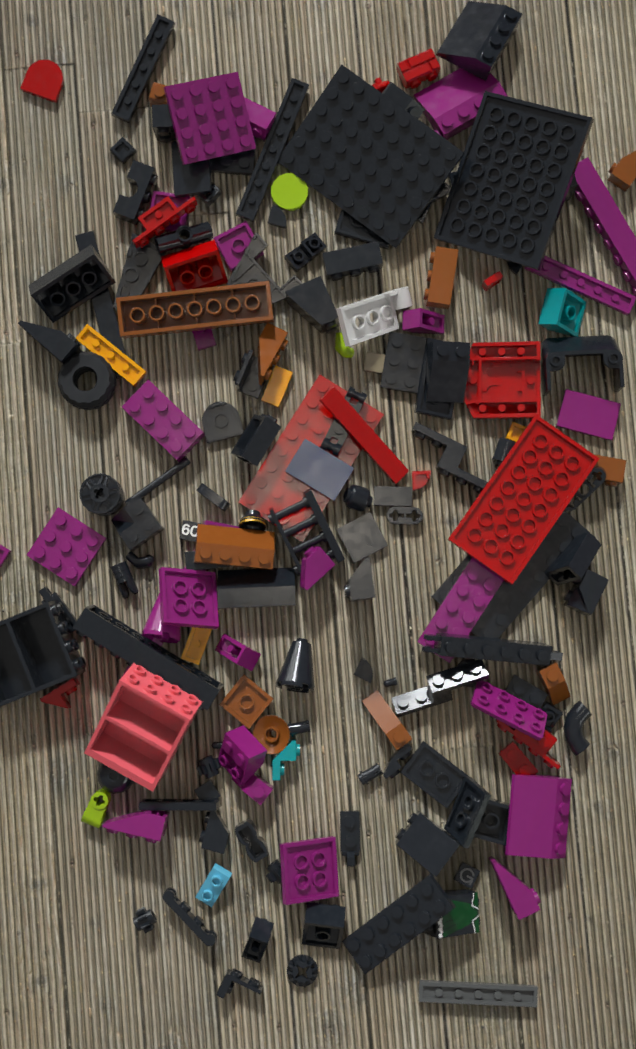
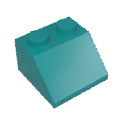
[538,288,587,337]

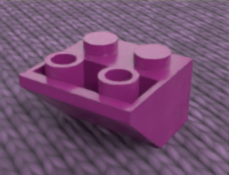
[218,725,267,786]

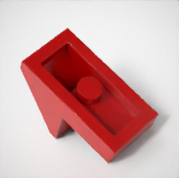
[40,677,80,709]

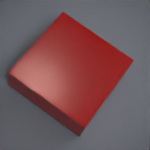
[481,271,503,291]

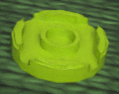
[271,173,308,211]

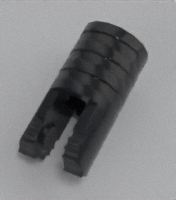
[110,561,138,599]

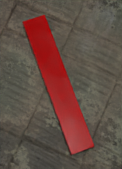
[319,387,409,484]

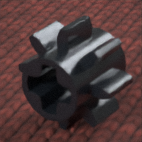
[197,755,221,779]
[266,859,282,884]
[133,907,157,934]

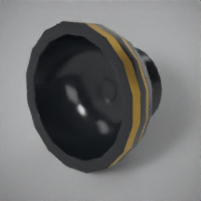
[239,510,266,531]

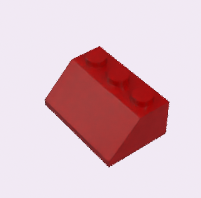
[161,239,228,292]

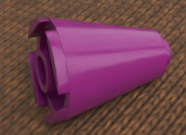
[142,593,181,643]

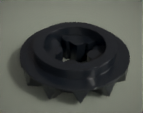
[287,954,318,987]

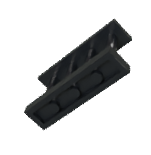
[268,488,345,576]

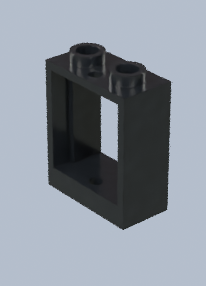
[231,414,281,466]

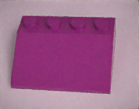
[413,68,507,140]
[505,774,572,859]

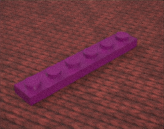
[525,256,636,316]

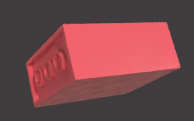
[84,663,203,792]

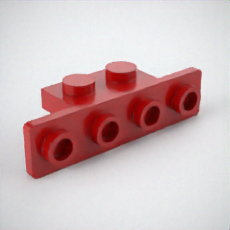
[132,196,197,248]
[496,719,561,770]

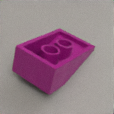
[489,856,541,920]

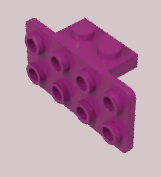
[471,680,547,740]

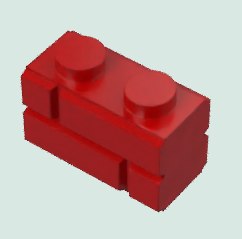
[396,48,441,89]

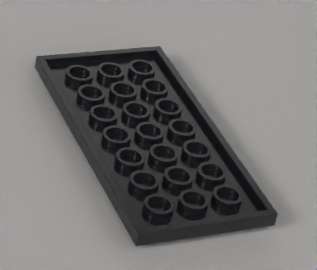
[431,510,589,638]

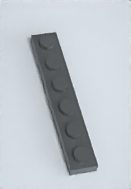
[418,980,538,1007]

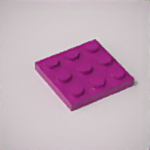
[26,507,107,587]
[159,567,219,629]
[280,836,339,905]

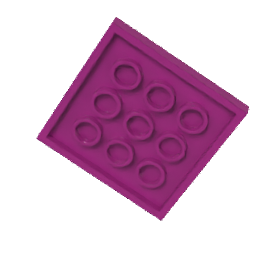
[164,72,256,165]

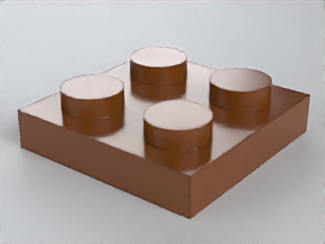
[219,674,274,729]

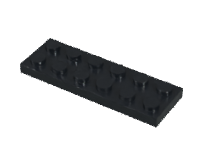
[342,874,456,974]

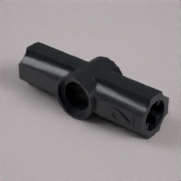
[154,222,214,253]

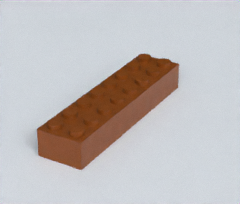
[116,281,274,339]

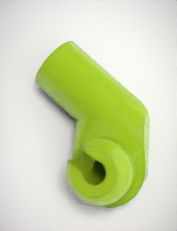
[335,332,355,358]

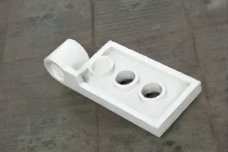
[336,286,412,347]

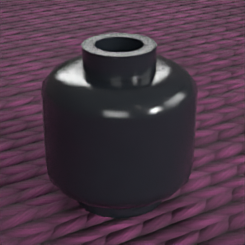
[343,484,373,512]

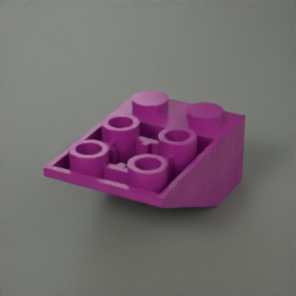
[102,810,170,843]

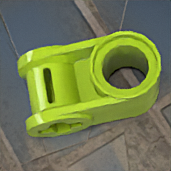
[81,788,111,829]

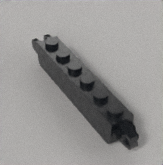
[422,632,563,666]

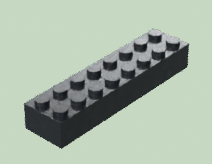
[73,604,224,711]

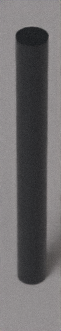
[125,457,191,505]

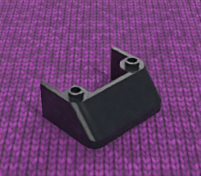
[540,335,625,396]

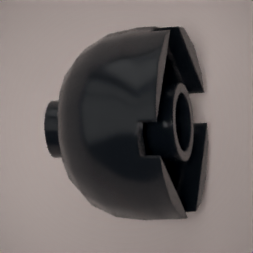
[97,763,134,794]

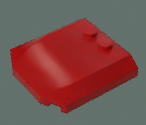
[464,341,541,419]

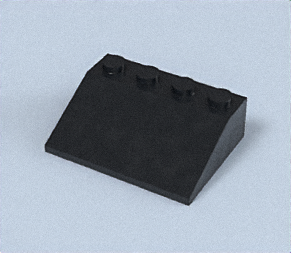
[436,1,522,81]

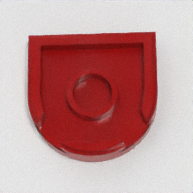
[20,60,64,103]

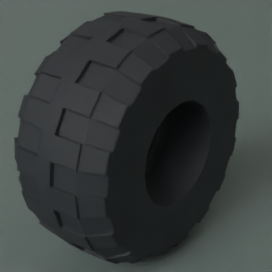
[58,352,117,410]

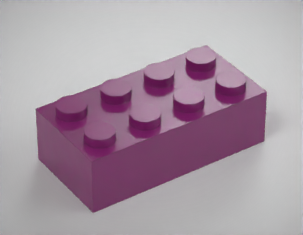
[122,380,205,462]

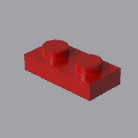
[498,741,539,775]

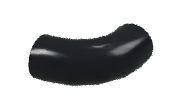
[563,701,592,756]

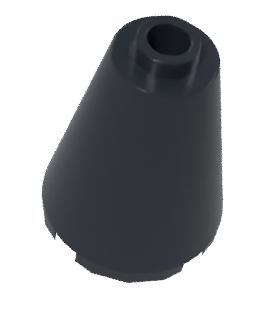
[276,638,315,693]

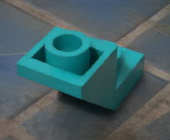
[272,739,300,781]

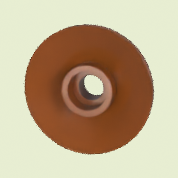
[253,715,290,754]

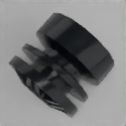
[80,473,125,516]

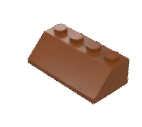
[194,524,274,570]

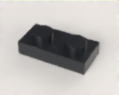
[504,674,548,709]

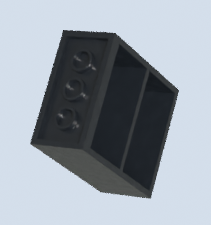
[0,600,86,707]

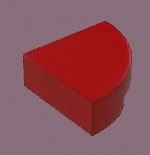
[412,470,431,491]

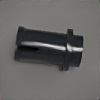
[287,720,311,737]
[357,763,383,785]

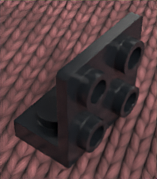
[233,349,272,399]

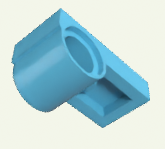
[195,863,232,907]

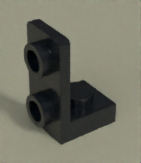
[216,969,263,999]

